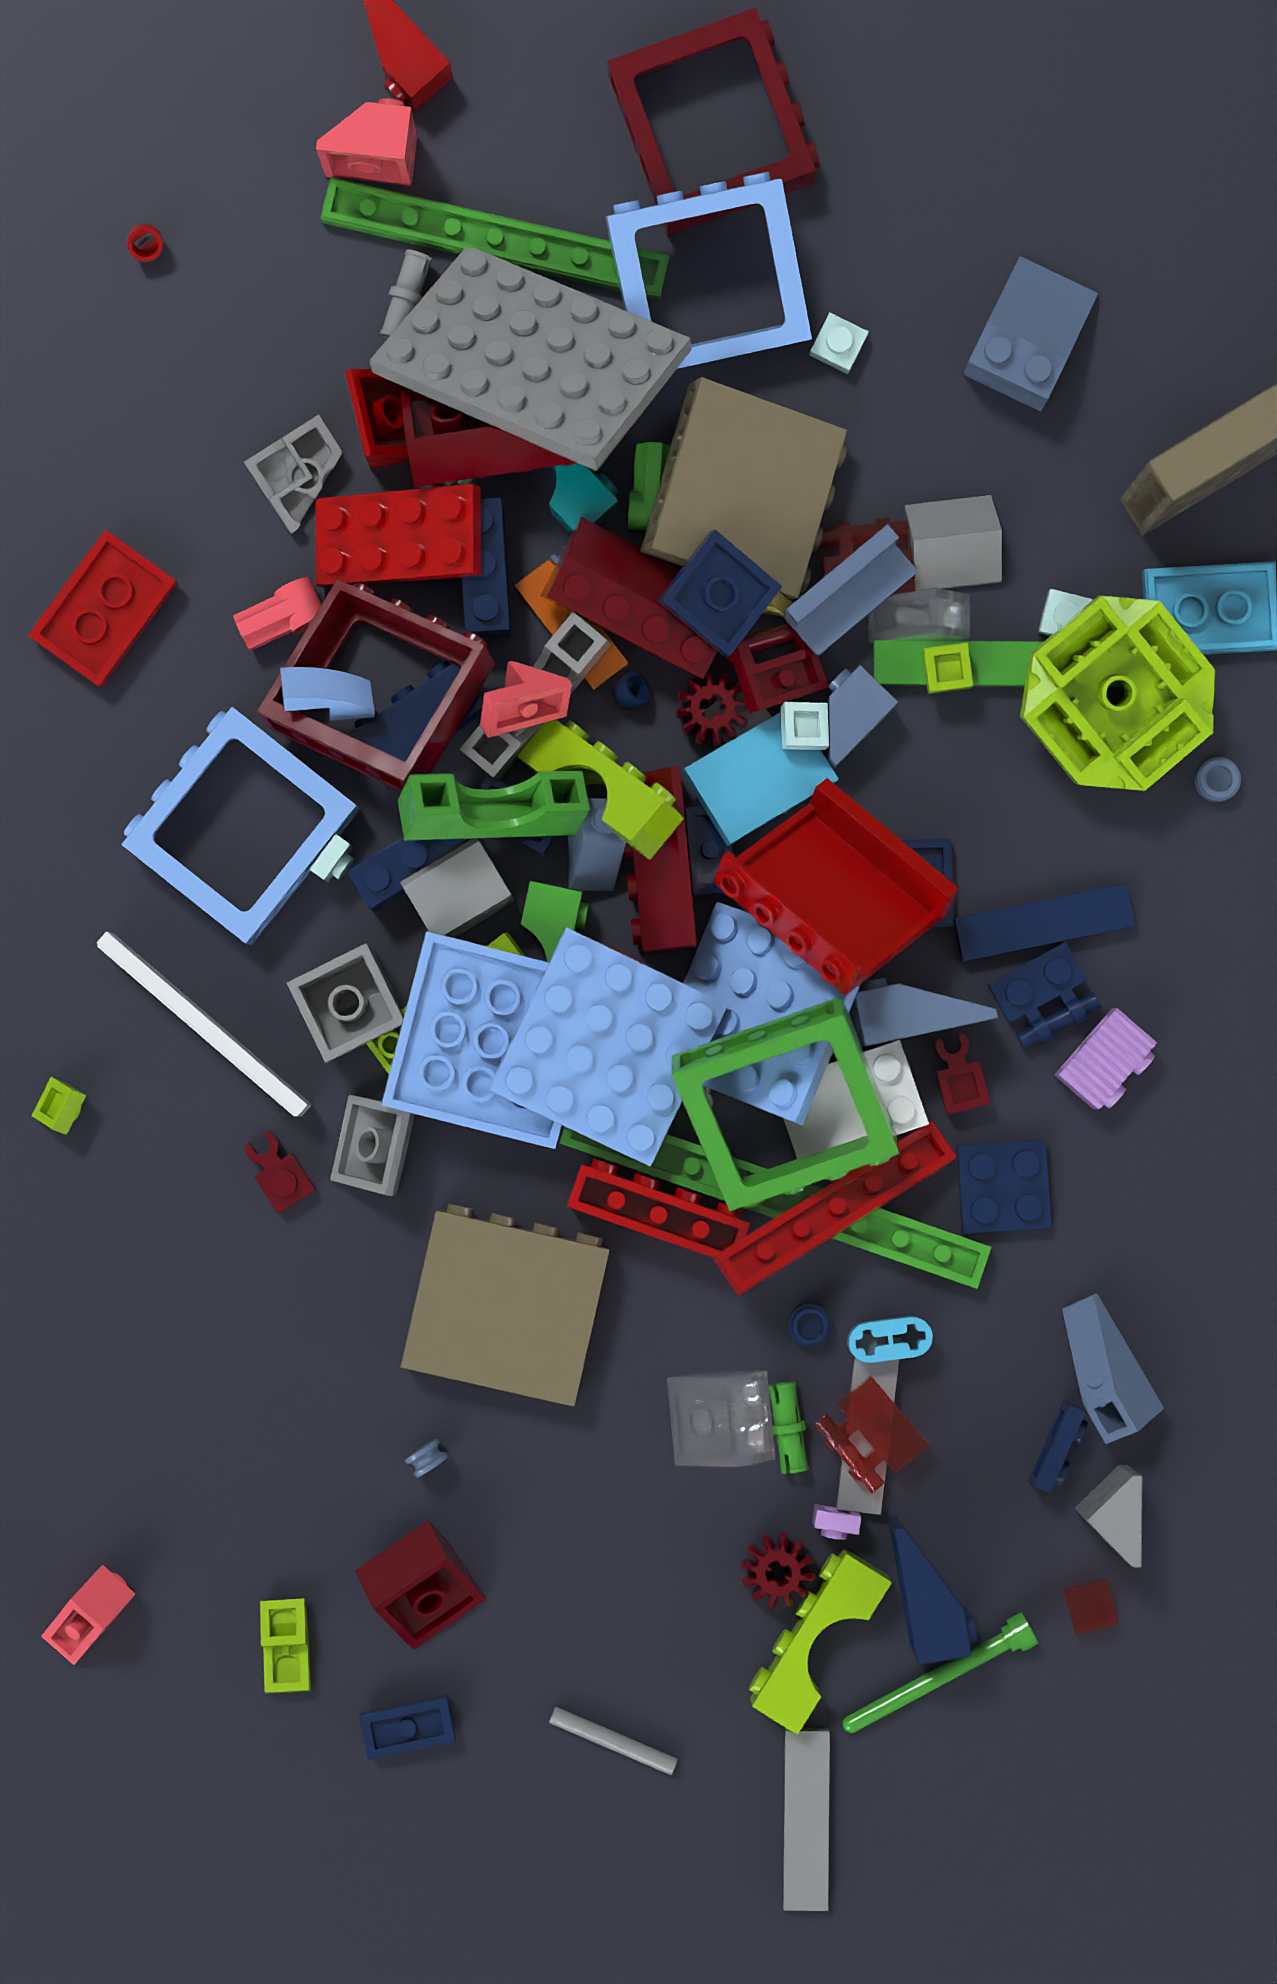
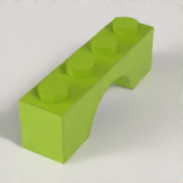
[517,720,684,860]
[748,1547,892,1735]

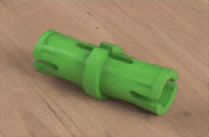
[768,1381,809,1474]

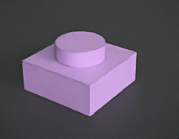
[812,1504,861,1540]

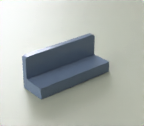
[783,524,916,655]

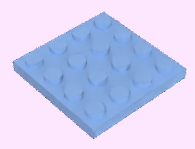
[683,902,860,1126]
[488,927,728,1166]
[381,931,561,1149]

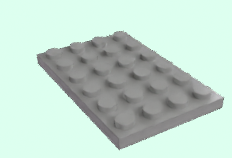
[369,247,691,471]

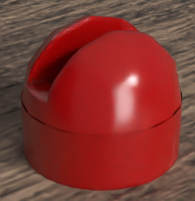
[127,223,163,262]

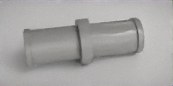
[380,249,433,339]

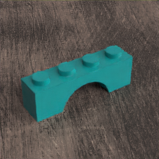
[549,463,618,534]

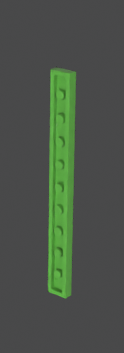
[559,1127,992,1289]

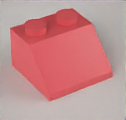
[316,98,418,187]

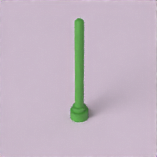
[842,1611,1039,1733]

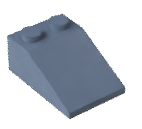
[963,256,1098,412]
[851,978,998,1047]

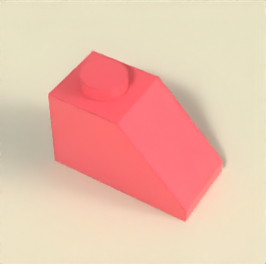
[41,1565,135,1665]

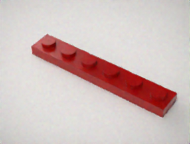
[713,1121,957,1297]

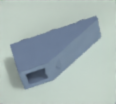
[1062,1293,1164,1444]

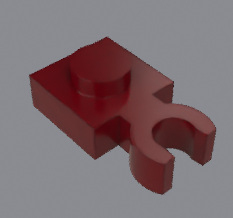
[934,1033,990,1115]
[244,1131,317,1214]

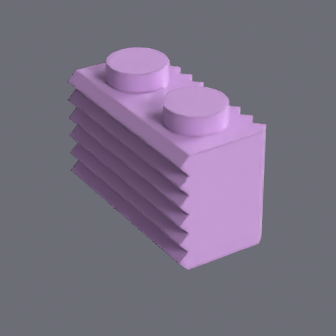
[1054,1008,1157,1110]

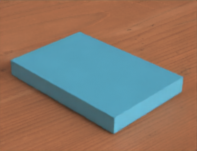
[1142,561,1277,655]
[681,712,839,847]

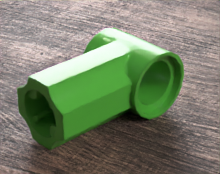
[628,442,671,531]

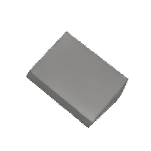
[904,495,1002,593]
[400,838,515,938]
[330,1094,415,1196]
[1074,1465,1142,1567]

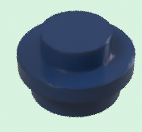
[787,1303,832,1348]

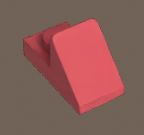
[480,661,572,738]

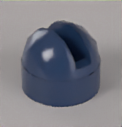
[612,671,651,710]

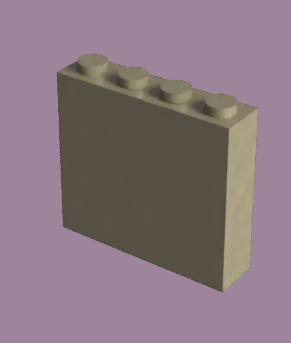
[640,377,847,600]
[1120,384,1277,536]
[400,1203,610,1407]

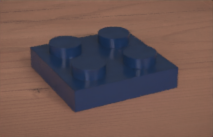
[657,530,782,657]
[956,1140,1052,1234]

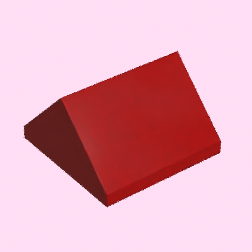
[345,369,409,470]

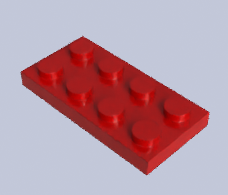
[316,484,481,588]

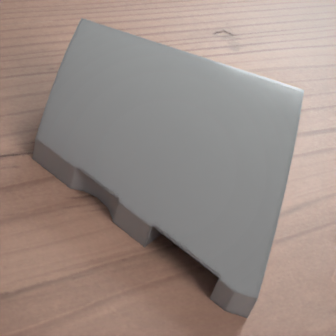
[243,415,343,534]

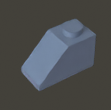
[827,665,898,770]
[568,798,626,891]

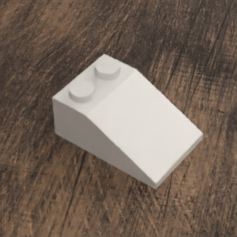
[783,1040,929,1159]

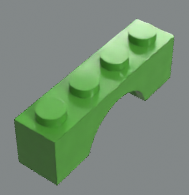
[398,771,590,840]
[521,881,589,962]

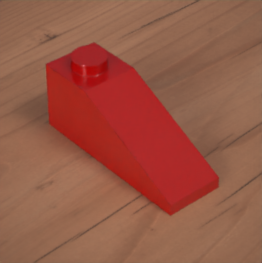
[363,0,453,112]

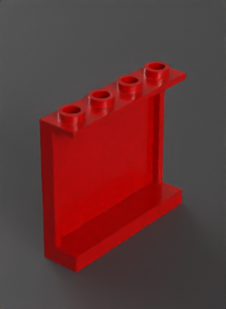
[713,778,959,996]

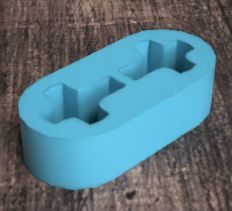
[847,1316,933,1363]

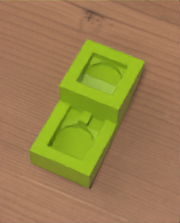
[260,1598,311,1694]

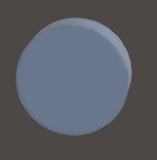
[1194,757,1241,802]

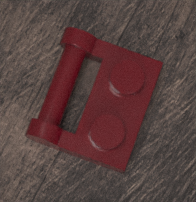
[726,620,828,714]

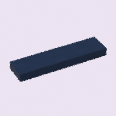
[954,883,1136,962]

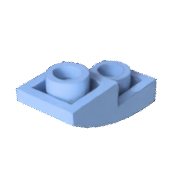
[280,667,375,721]

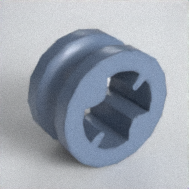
[404,1438,449,1478]

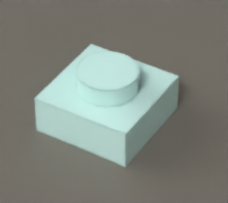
[809,313,869,374]
[1038,589,1093,637]
[780,702,829,750]
[310,834,354,883]

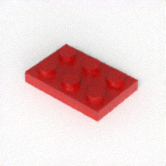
[28,529,178,689]

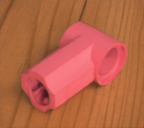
[233,577,322,651]

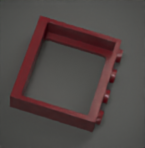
[607,7,820,237]
[257,579,495,791]

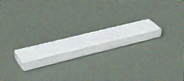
[97,931,312,1117]

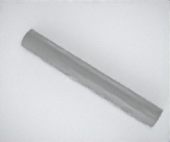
[549,1706,678,1775]

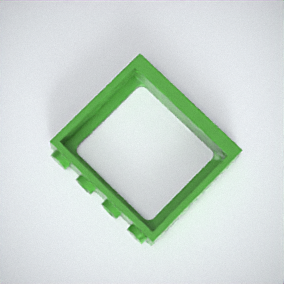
[671,996,899,1211]

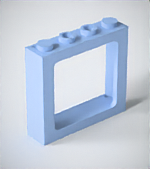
[605,172,812,369]
[121,707,360,946]

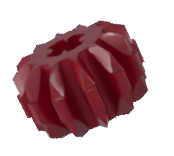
[675,672,748,747]
[740,1532,815,1609]

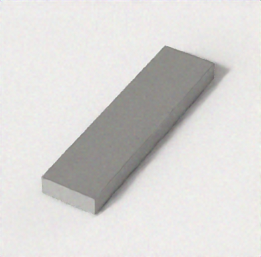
[836,1333,902,1515]
[783,1728,830,1911]

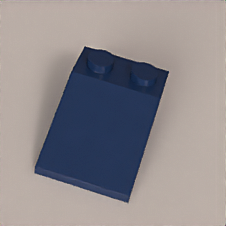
[888,1516,977,1665]

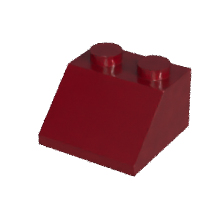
[355,1520,486,1650]

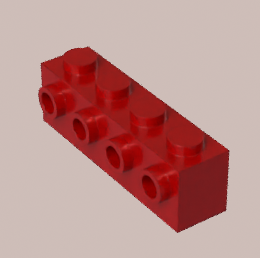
[567,1158,750,1258]

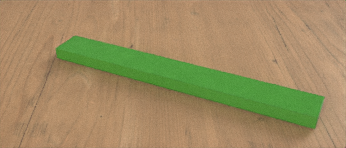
[320,177,669,301]

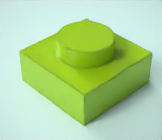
[922,643,973,694]
[32,1077,86,1135]

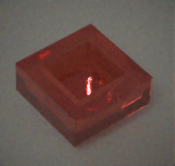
[1062,1578,1119,1635]

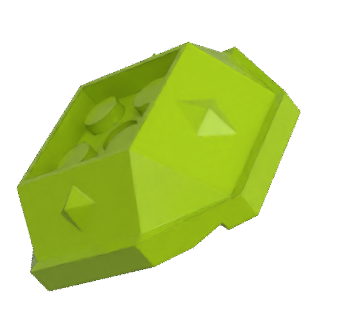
[1020,596,1215,791]

